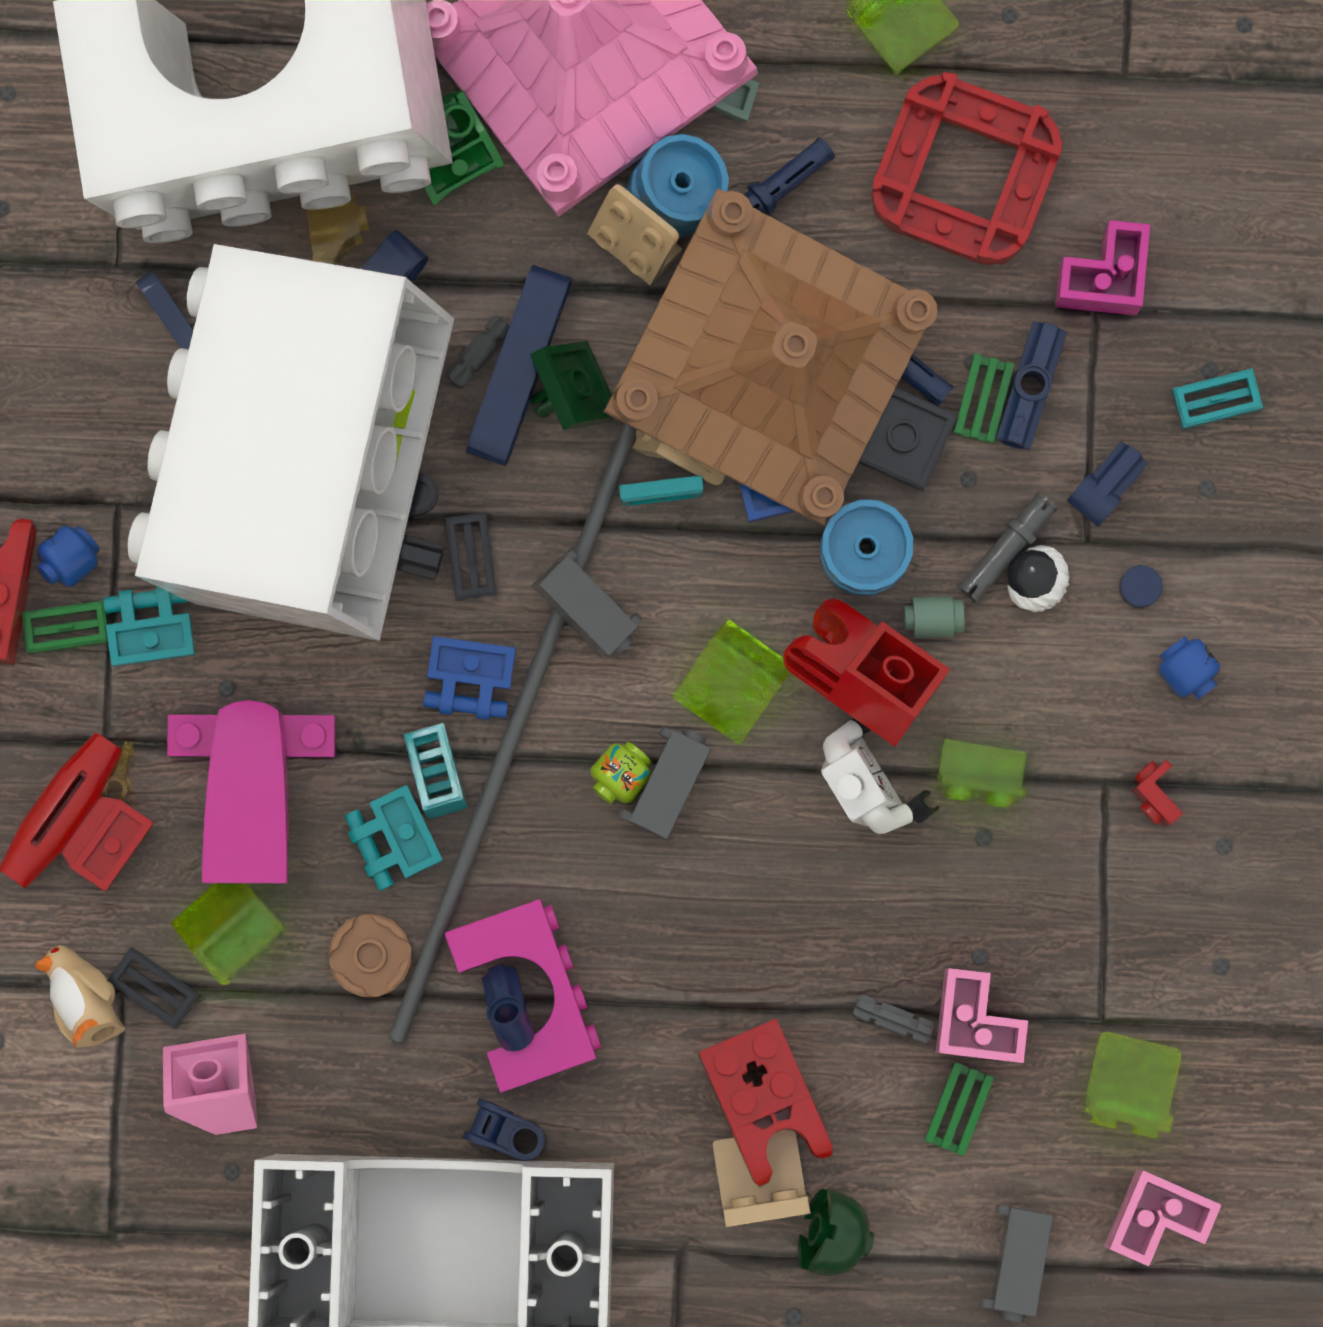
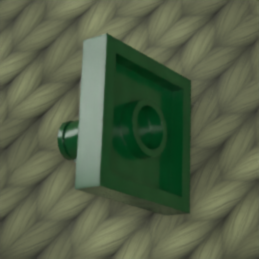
[530,341,615,430]

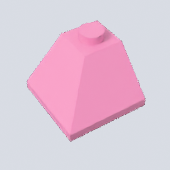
[163,1033,257,1135]

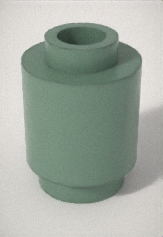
[903,596,964,639]

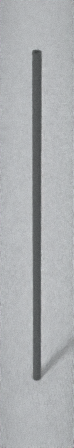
[388,423,637,1044]

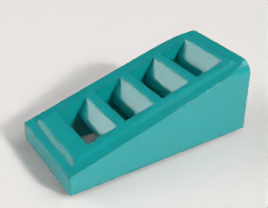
[403,723,468,819]

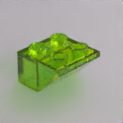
[170,883,289,985]

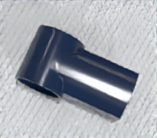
[1067,441,1148,527]
[482,964,535,1052]

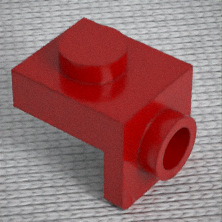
[1131,760,1183,827]

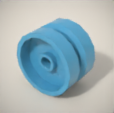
[626,134,729,238]
[820,500,913,597]

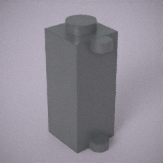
[532,547,642,657]
[618,726,711,841]
[979,1205,1053,1323]

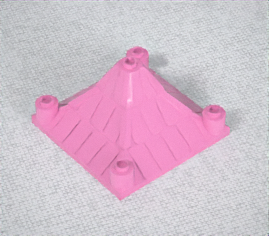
[426,0,758,217]

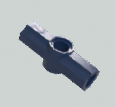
[995,321,1067,451]

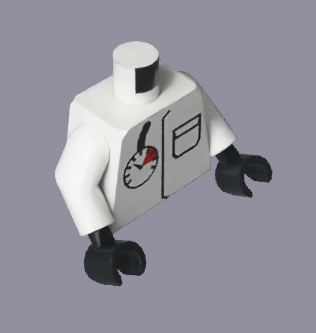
[821,717,939,834]

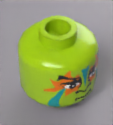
[590,742,652,805]

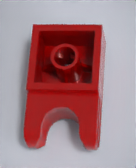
[0,518,37,664]
[783,598,951,747]
[698,1018,833,1187]

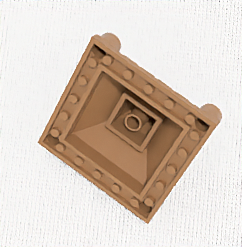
[603,188,938,527]

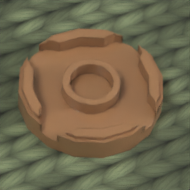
[329,914,412,997]

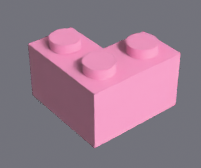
[935,968,1028,1063]
[1104,1169,1221,1266]

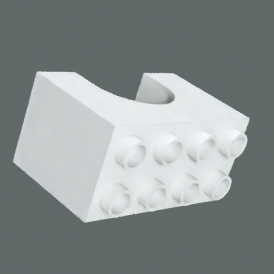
[53,0,453,243]
[248,1154,614,1327]

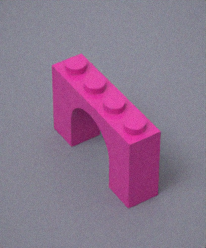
[445,899,602,1093]

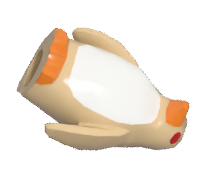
[35,945,125,1048]

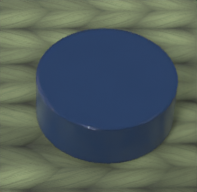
[1119,565,1162,608]

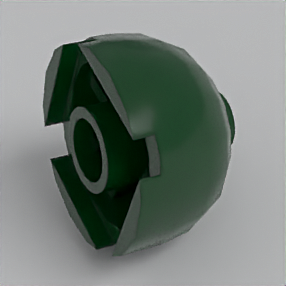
[797,1189,874,1276]

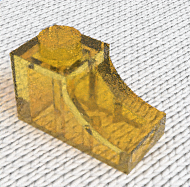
[307,194,369,265]

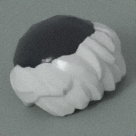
[1007,545,1070,612]

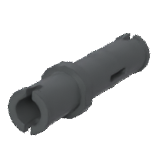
[957,492,1058,603]

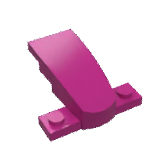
[167,700,336,883]

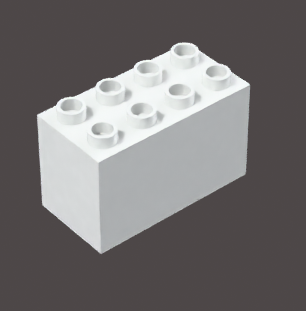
[128,244,454,641]

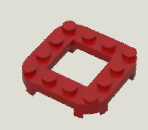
[871,72,1062,265]

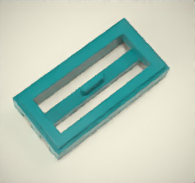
[1171,368,1263,430]
[619,475,704,507]

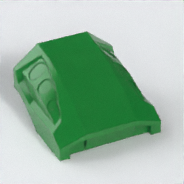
[423,89,505,205]

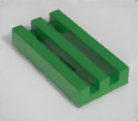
[953,353,1015,445]
[22,600,109,654]
[924,1062,994,1156]

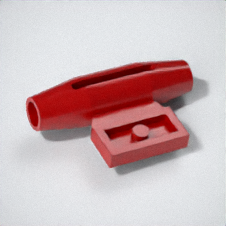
[0,732,154,892]

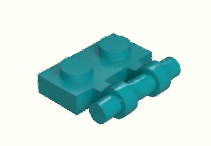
[104,586,196,667]
[344,785,444,892]

